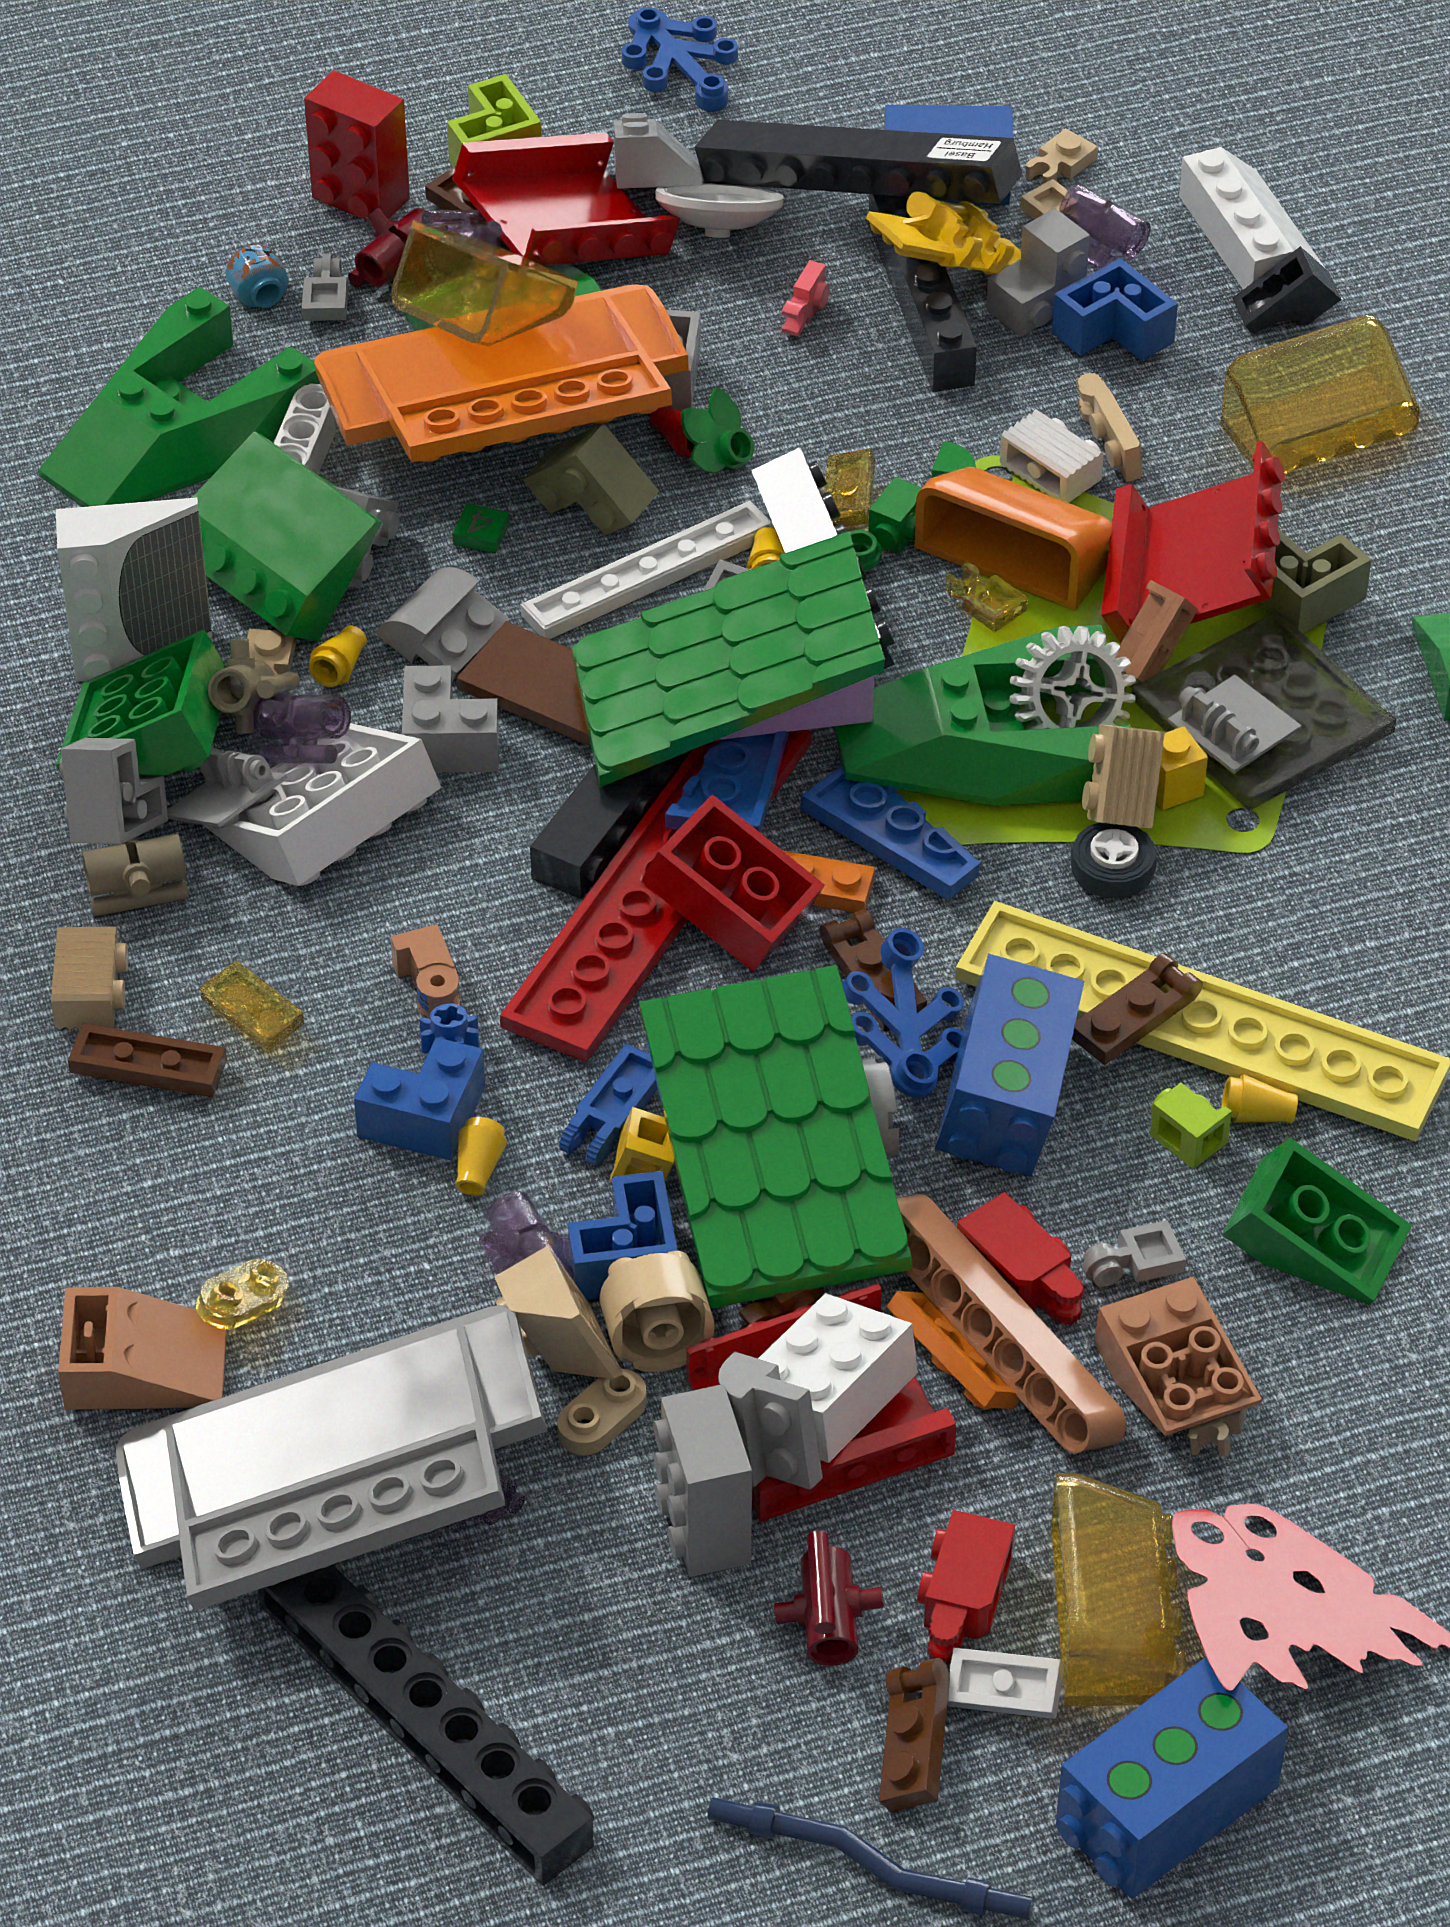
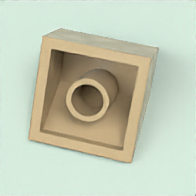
[494,1245,623,1379]

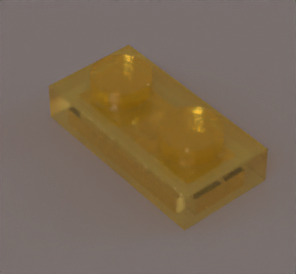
[824,448,876,527]
[200,960,304,1051]

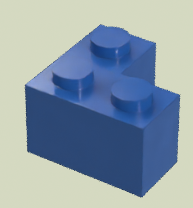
[1052,258,1178,361]
[354,1037,485,1161]
[568,1171,678,1300]

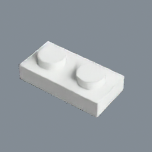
[947,1648,1065,1719]

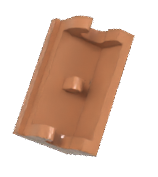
[1115,580,1198,689]

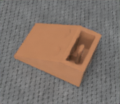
[1094,1276,1262,1436]
[58,1287,227,1410]

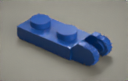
[558,1044,658,1167]

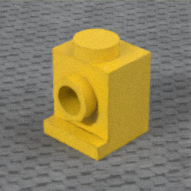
[610,1107,674,1182]

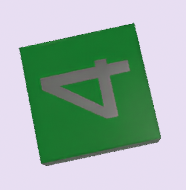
[452,503,510,554]

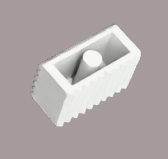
[1000,409,1104,503]

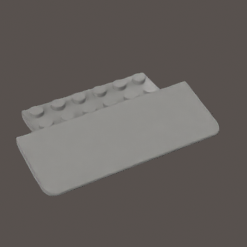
[116,1305,548,1611]

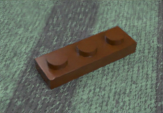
[68,1023,227,1097]

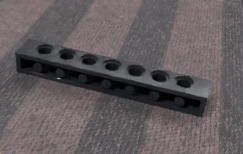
[258,1563,594,1886]

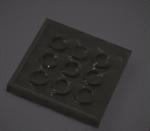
[1132,611,1397,811]

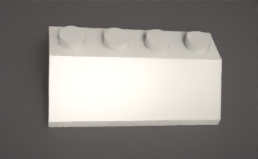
[1179,147,1326,289]

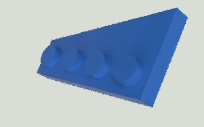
[665,731,790,833]
[800,765,980,900]

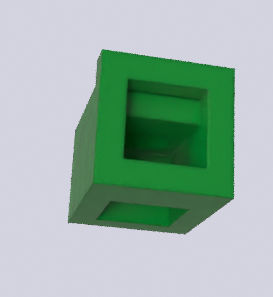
[868,477,922,554]

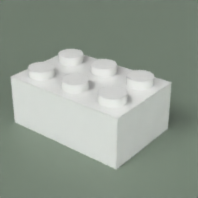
[758,1293,918,1463]

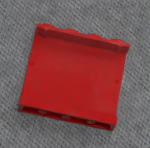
[452,132,680,267]
[1101,441,1285,644]
[686,1283,956,1522]

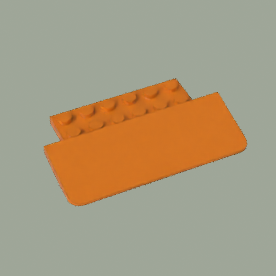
[314,284,689,463]

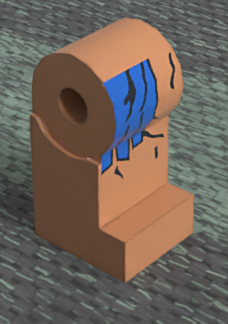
[391,924,460,1019]

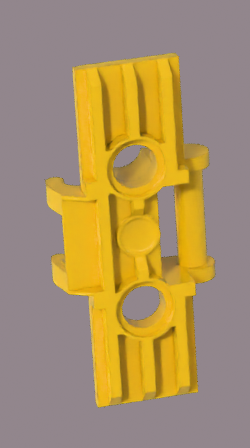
[866,192,1021,275]

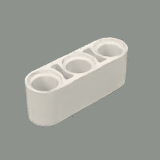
[274,384,336,475]

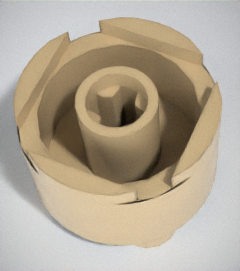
[600,1251,715,1372]

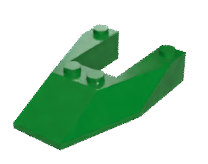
[38,286,321,507]
[833,625,1131,806]

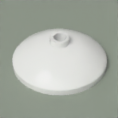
[656,183,784,238]

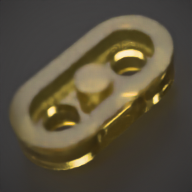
[196,1259,289,1329]

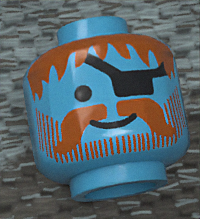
[225,244,289,308]

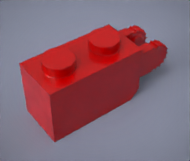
[957,1192,1084,1326]
[917,1510,1016,1665]

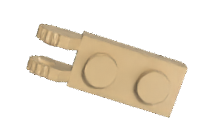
[1076,372,1142,482]

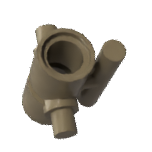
[208,638,300,734]
[82,834,189,917]

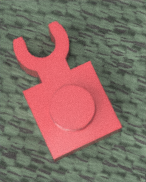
[782,260,830,336]

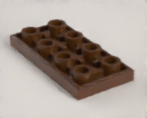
[457,621,591,746]

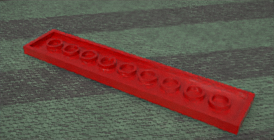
[500,729,812,1063]

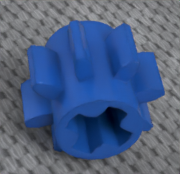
[420,1004,479,1053]

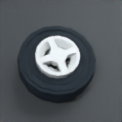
[1070,822,1157,898]

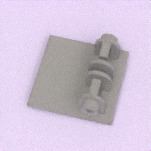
[1167,675,1301,773]
[167,748,288,829]

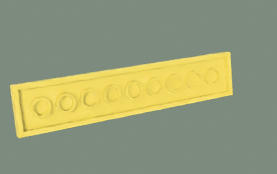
[955,901,1450,1142]

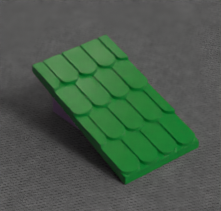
[572,531,885,787]
[639,965,912,1309]

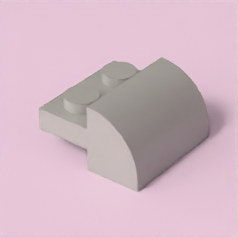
[376,567,510,682]
[718,1352,823,1489]

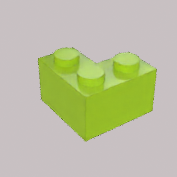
[447,74,542,167]

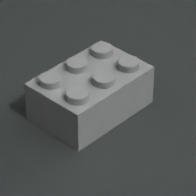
[653,1384,752,1577]

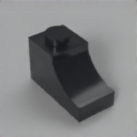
[1232,246,1342,334]

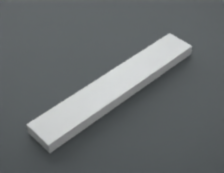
[520,501,775,639]

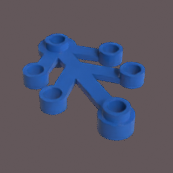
[622,7,738,112]
[842,928,964,1098]

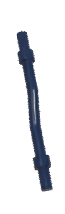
[708,1797,1034,1920]

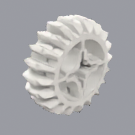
[1010,626,1136,730]

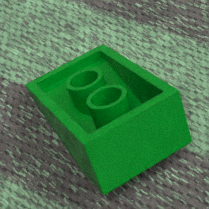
[1222,1137,1412,1305]

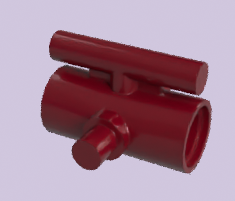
[348,208,441,288]
[774,1530,885,1666]

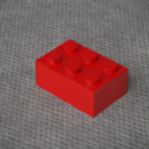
[304,70,410,220]
[641,794,825,972]

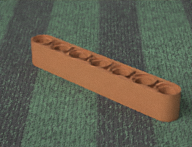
[896,1194,1126,1453]

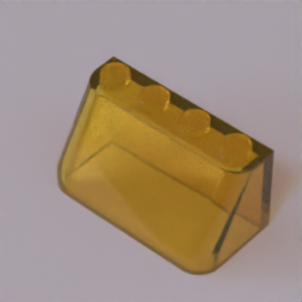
[392,220,579,346]
[1220,315,1420,474]
[1050,1473,1186,1707]

